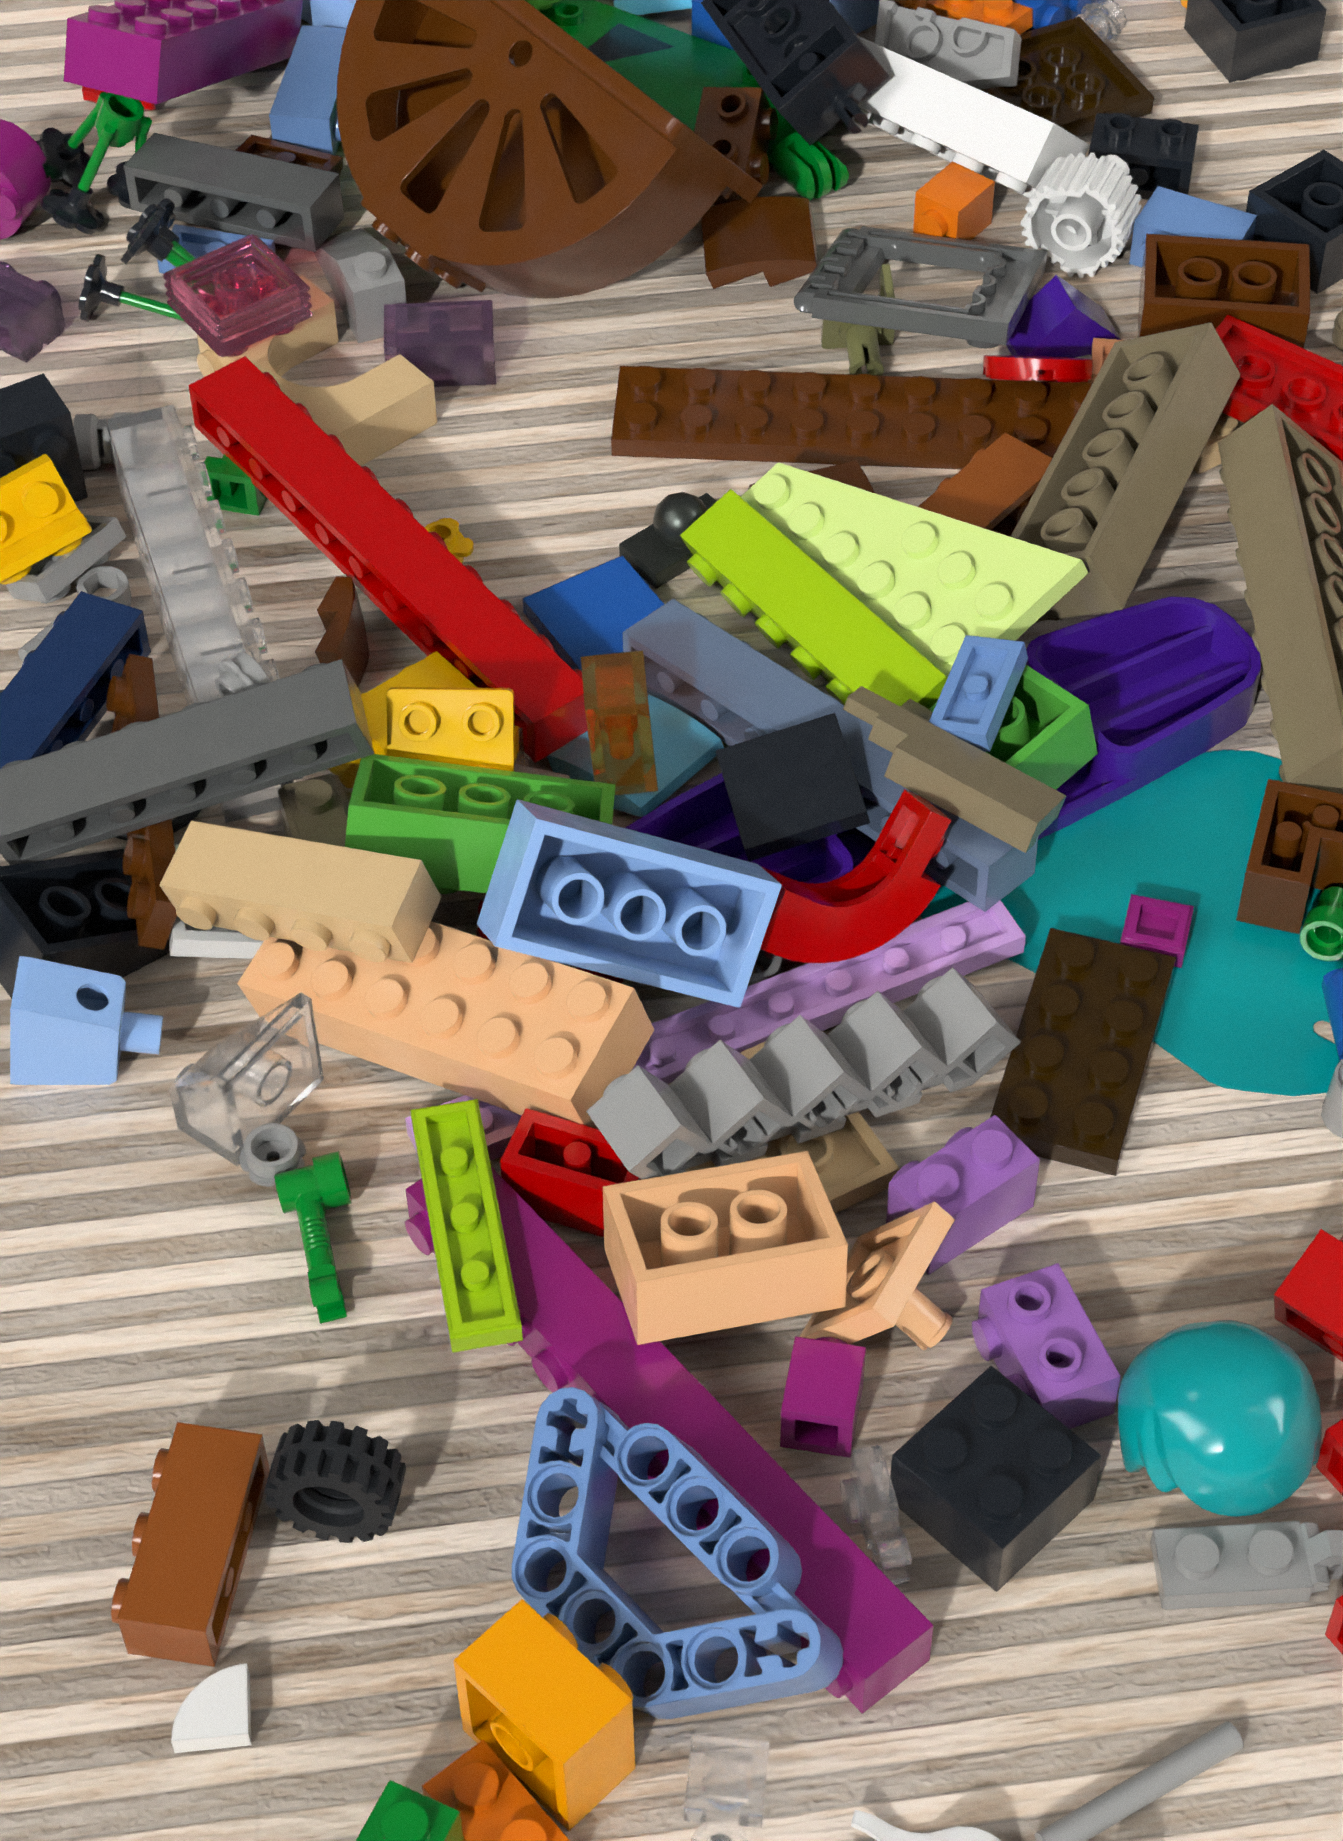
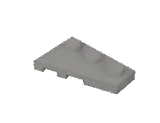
[875,0,1022,89]

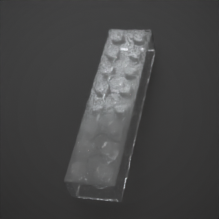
[106,404,303,823]

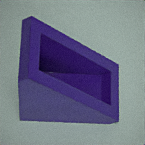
[1006,275,1121,358]

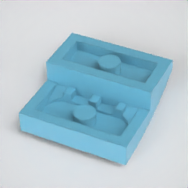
[547,687,724,817]

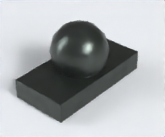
[619,492,717,589]

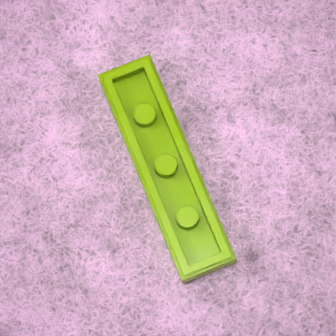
[410,1099,523,1353]

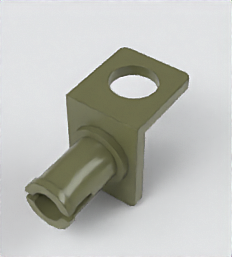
[821,264,895,376]

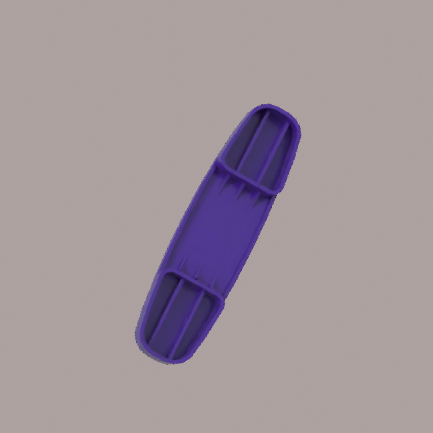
[625,596,1261,884]

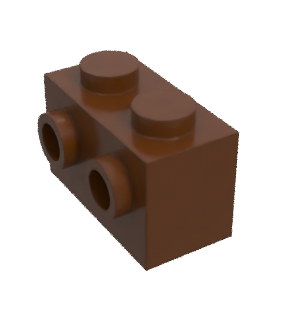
[694,87,778,205]

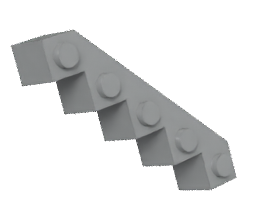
[586,967,1021,1179]

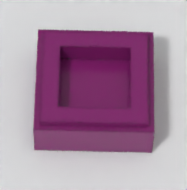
[1120,894,1194,968]

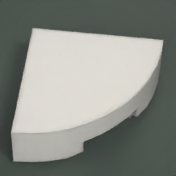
[171,1663,251,1753]

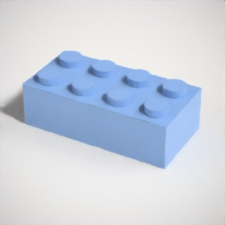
[477,799,782,1008]

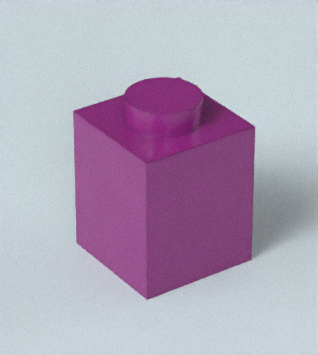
[780,1336,866,1458]

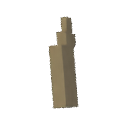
[843,686,1066,853]

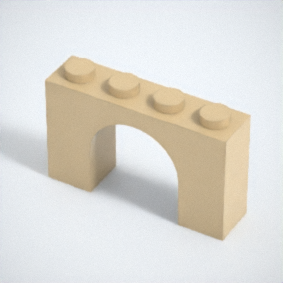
[196,274,437,466]

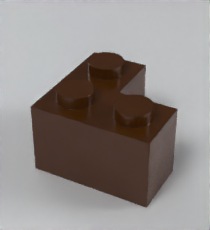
[1236,779,1343,934]

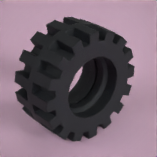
[264,1420,406,1543]

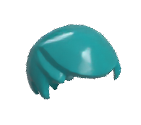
[1118,1320,1322,1517]

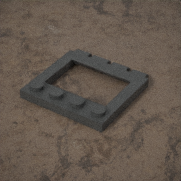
[794,226,1048,349]

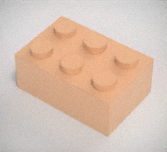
[603,1151,848,1345]

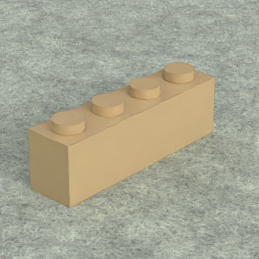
[159,821,441,963]

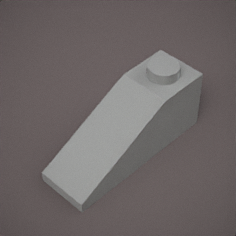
[314,228,409,343]

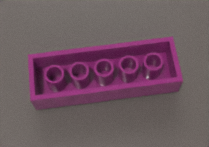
[64,0,303,104]

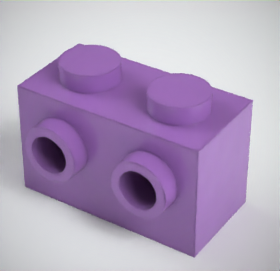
[886,1115,1040,1275]
[972,1263,1121,1429]

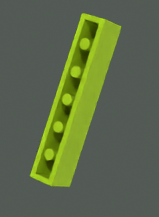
[680,489,947,709]

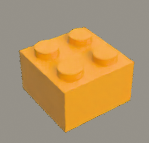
[453,1599,635,1831]

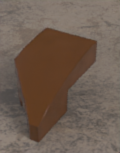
[315,576,369,687]

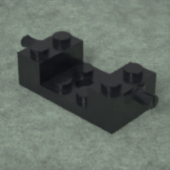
[701,0,890,146]

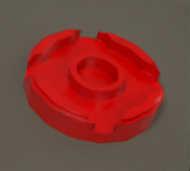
[983,355,1093,382]

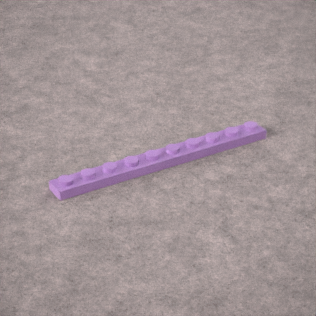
[405,900,1026,1161]

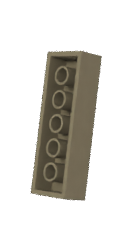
[1010,322,1240,622]

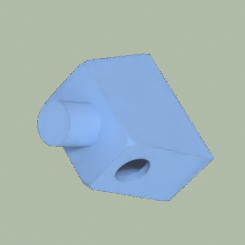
[10,956,163,1085]

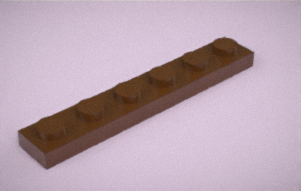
[106,654,177,950]

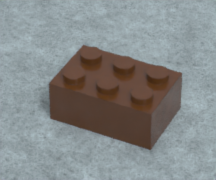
[1138,234,1310,348]

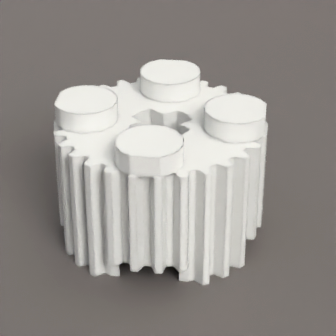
[1021,152,1142,278]

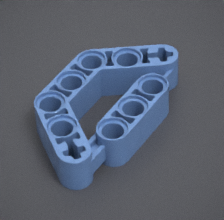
[512,1387,843,1719]

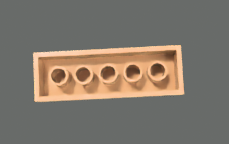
[237,921,654,1129]

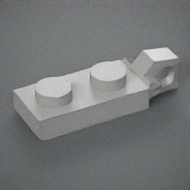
[1150,1521,1343,1610]

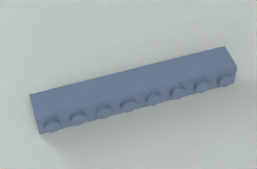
[623,599,1038,912]

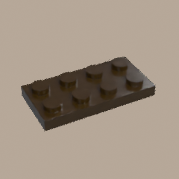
[990,928,1176,1176]

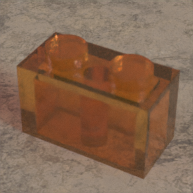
[581,650,658,795]

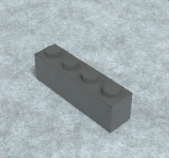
[124,133,344,252]

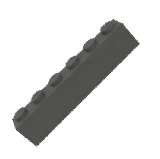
[0,659,374,865]

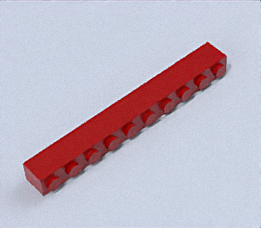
[189,356,595,763]

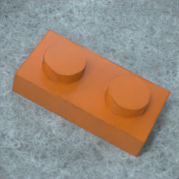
[422,1739,570,1841]

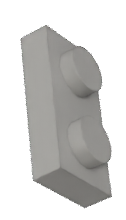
[6,515,127,603]

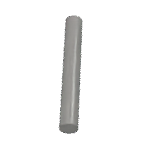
[1035,1721,1244,1841]

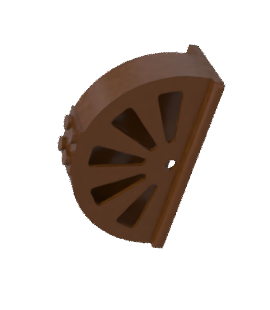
[337,0,763,298]

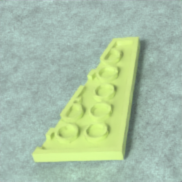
[741,462,1088,678]

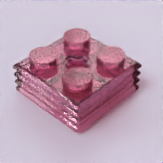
[163,234,313,358]

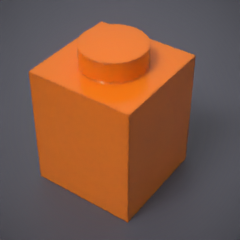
[913,161,995,241]

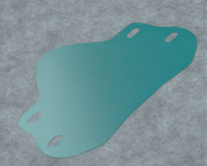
[920,750,1343,1096]

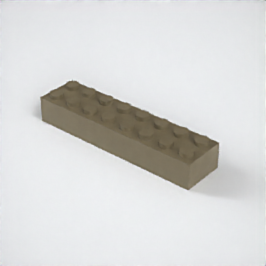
[1218,404,1343,794]

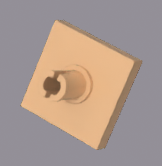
[799,1201,955,1350]

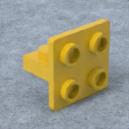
[0,453,92,585]
[386,687,519,772]

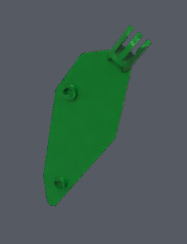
[540,0,849,202]

